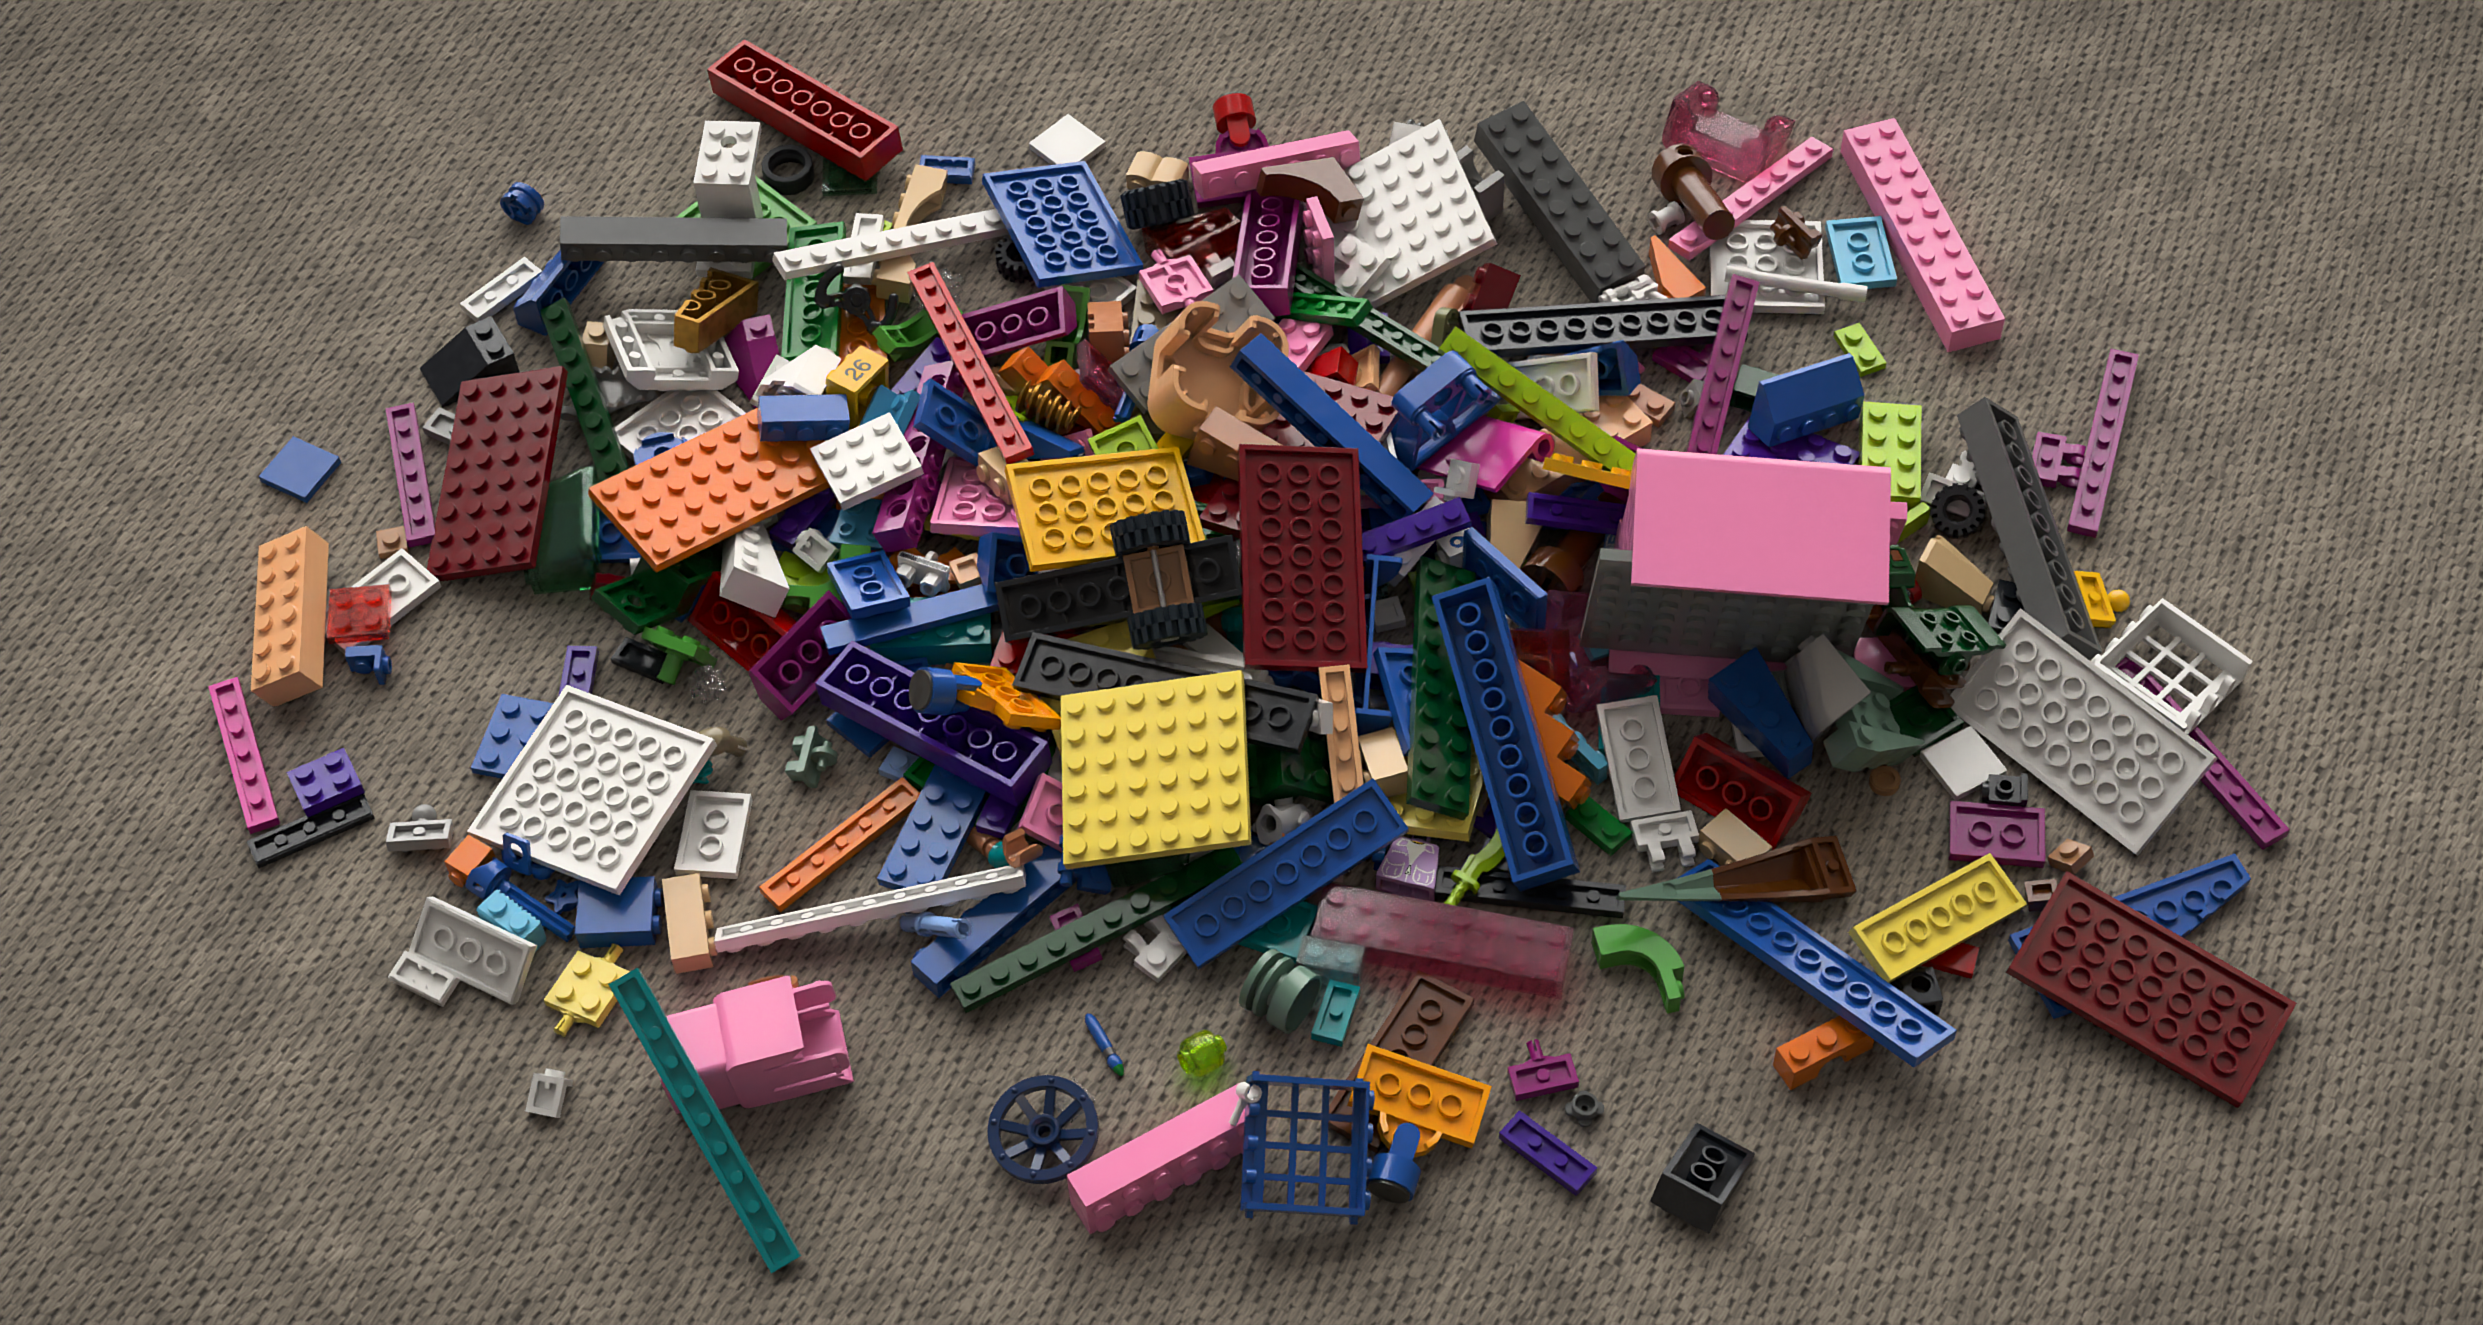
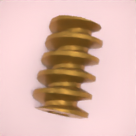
[1015,379,1082,435]

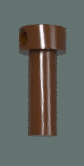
[1652,143,1735,240]
[1520,492,1622,611]

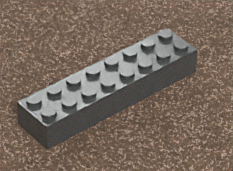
[1474,101,1646,303]

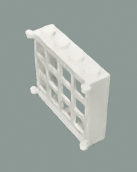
[2091,598,2253,735]

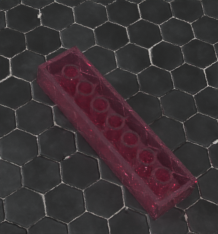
[1311,883,1574,1000]

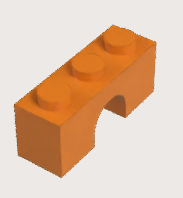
[1773,1016,1874,1090]

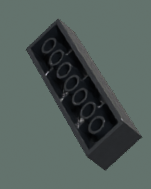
[995,535,1242,645]

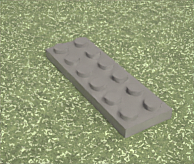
[1108,274,1275,414]

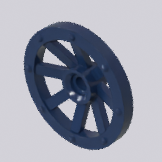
[988,1075,1099,1184]

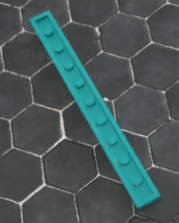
[608,968,802,1273]

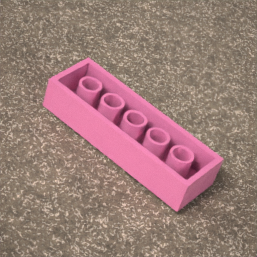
[1066,1083,1245,1234]

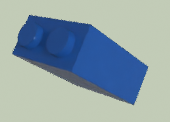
[575,876,664,948]

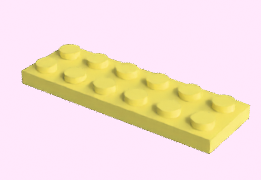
[1848,853,2027,983]

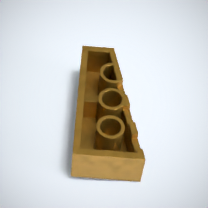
[674,267,759,353]

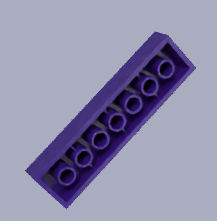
[815,641,1053,807]

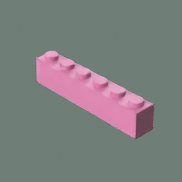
[1192,130,1361,200]

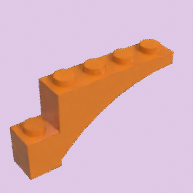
[997,346,1121,436]

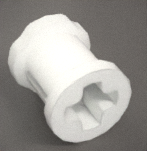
[1648,201,1685,235]

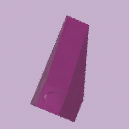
[724,314,780,409]

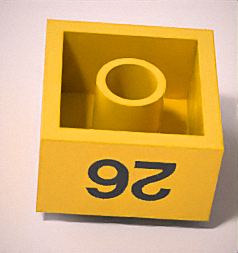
[825,345,889,430]

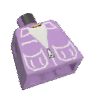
[1376,835,1439,904]

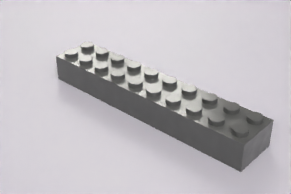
[1957,397,2102,660]

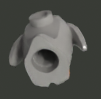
[1251,797,1314,846]

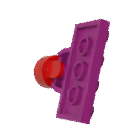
[1188,92,1280,209]

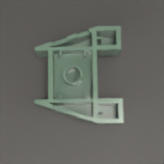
[1823,649,1925,772]

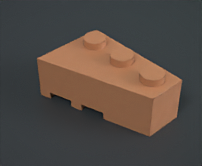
[1186,406,1283,481]

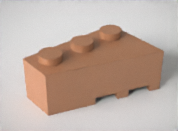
[1087,301,1130,378]

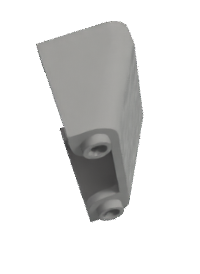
[1784,634,1871,743]

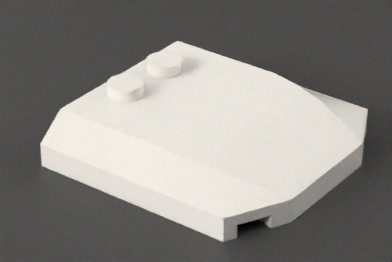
[603,309,739,392]

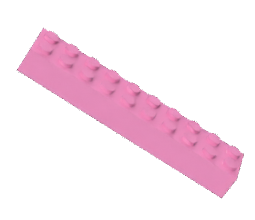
[1840,118,2005,352]

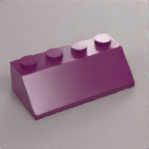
[962,286,1077,358]
[748,590,852,720]

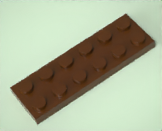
[1328,970,1474,1154]

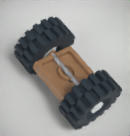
[1110,510,1208,650]

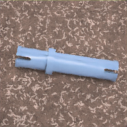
[900,911,972,939]

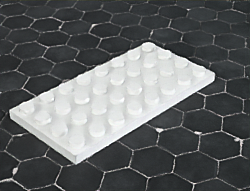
[1950,608,2218,856]

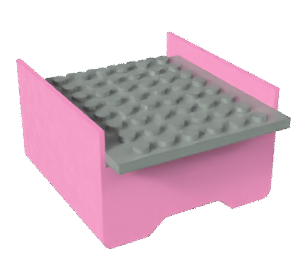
[1579,448,1907,681]

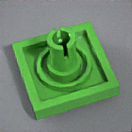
[641,626,718,685]

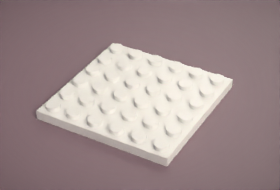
[1303,119,1497,309]
[467,685,717,895]

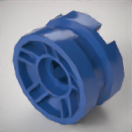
[500,182,545,225]

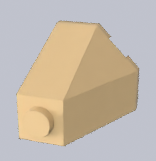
[1486,499,1543,569]
[1915,535,1995,615]

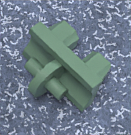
[785,726,838,788]

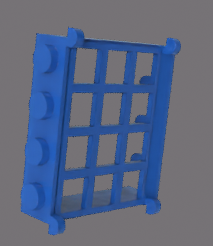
[1240,1071,1375,1225]

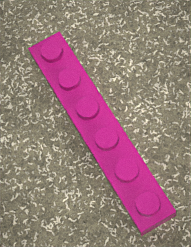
[208,677,280,834]

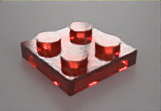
[327,584,392,644]

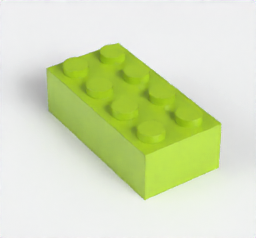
[1858,401,1922,512]

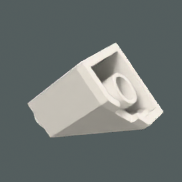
[755,345,841,398]

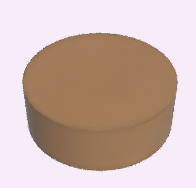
[1869,766,1901,796]

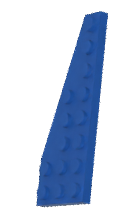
[2008,854,2251,1019]

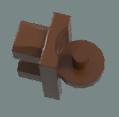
[1770,206,1822,260]

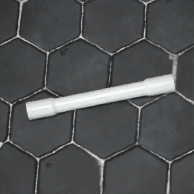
[1724,265,1868,303]

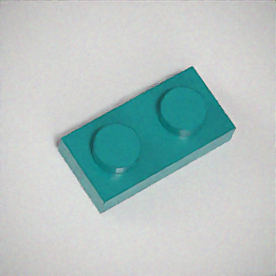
[1311,979,1361,1047]

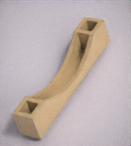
[872,164,948,303]

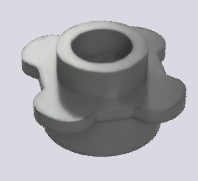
[1565,1091,1604,1127]

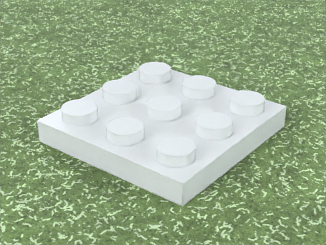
[810,412,924,511]

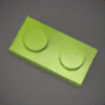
[1833,322,1887,377]

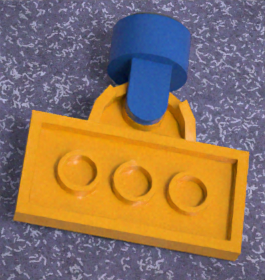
[909,662,1061,732]
[1347,1044,1492,1203]

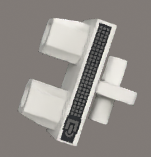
[896,551,950,597]

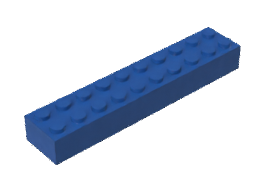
[1432,577,1580,891]

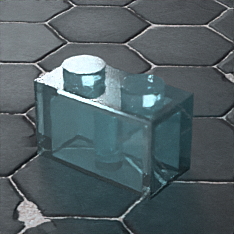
[1296,935,1365,987]

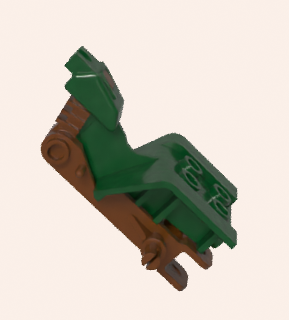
[1866,544,2006,708]

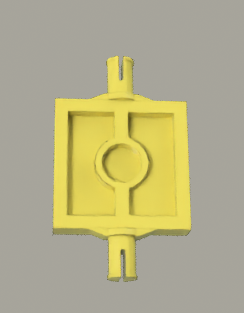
[544,943,630,1037]

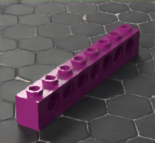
[872,360,966,553]

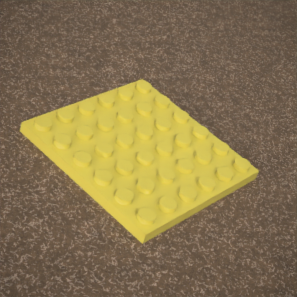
[1061,670,1251,869]

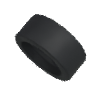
[761,144,815,196]

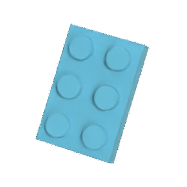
[1825,216,1897,289]

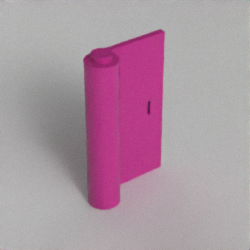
[1416,415,1555,493]

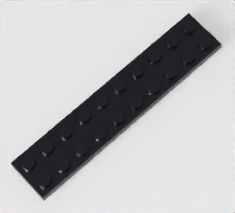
[1458,295,1748,357]
[1012,632,1319,755]

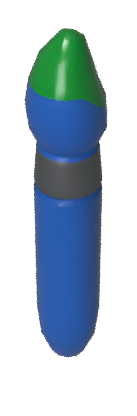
[1085,1013,1124,1076]

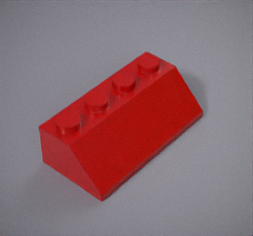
[688,571,796,671]
[1674,733,1812,850]

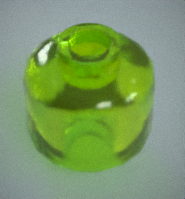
[1177,1029,1227,1077]

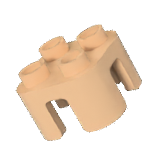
[1147,301,1289,440]

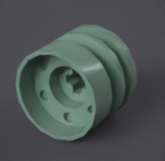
[1239,949,1322,1034]

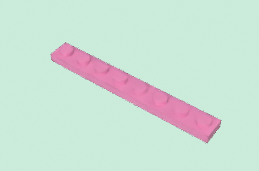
[1668,137,1833,261]

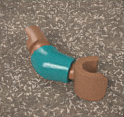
[967,827,1043,868]

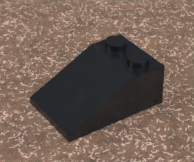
[420,316,520,408]
[1650,1123,1755,1234]

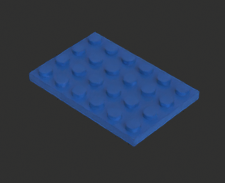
[982,161,1143,288]

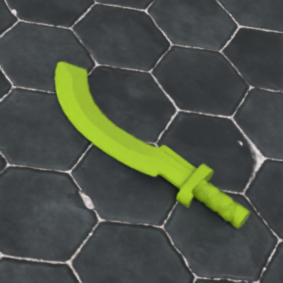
[1443,828,1505,912]

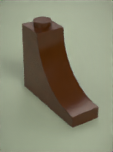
[1256,157,1364,224]

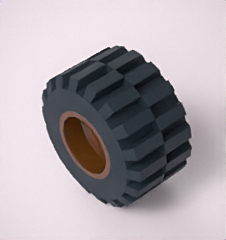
[1120,179,1194,230]

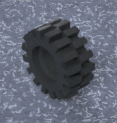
[995,236,1033,283]
[1931,483,1985,539]

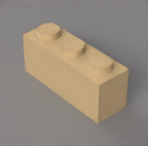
[662,873,718,974]

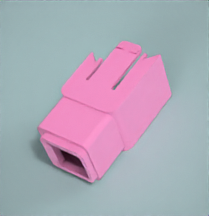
[660,976,854,1114]

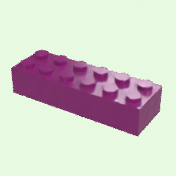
[1232,189,1304,316]

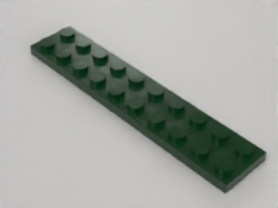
[1406,555,1476,821]

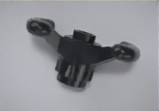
[814,263,899,336]

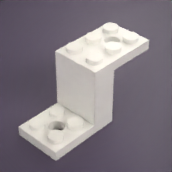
[693,121,763,279]

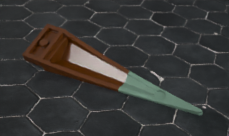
[1615,835,1857,902]

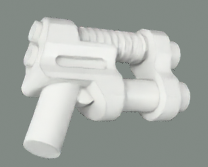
[1598,274,1668,303]

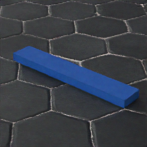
[820,584,999,656]

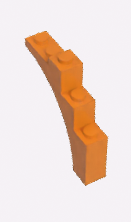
[1518,659,1592,811]

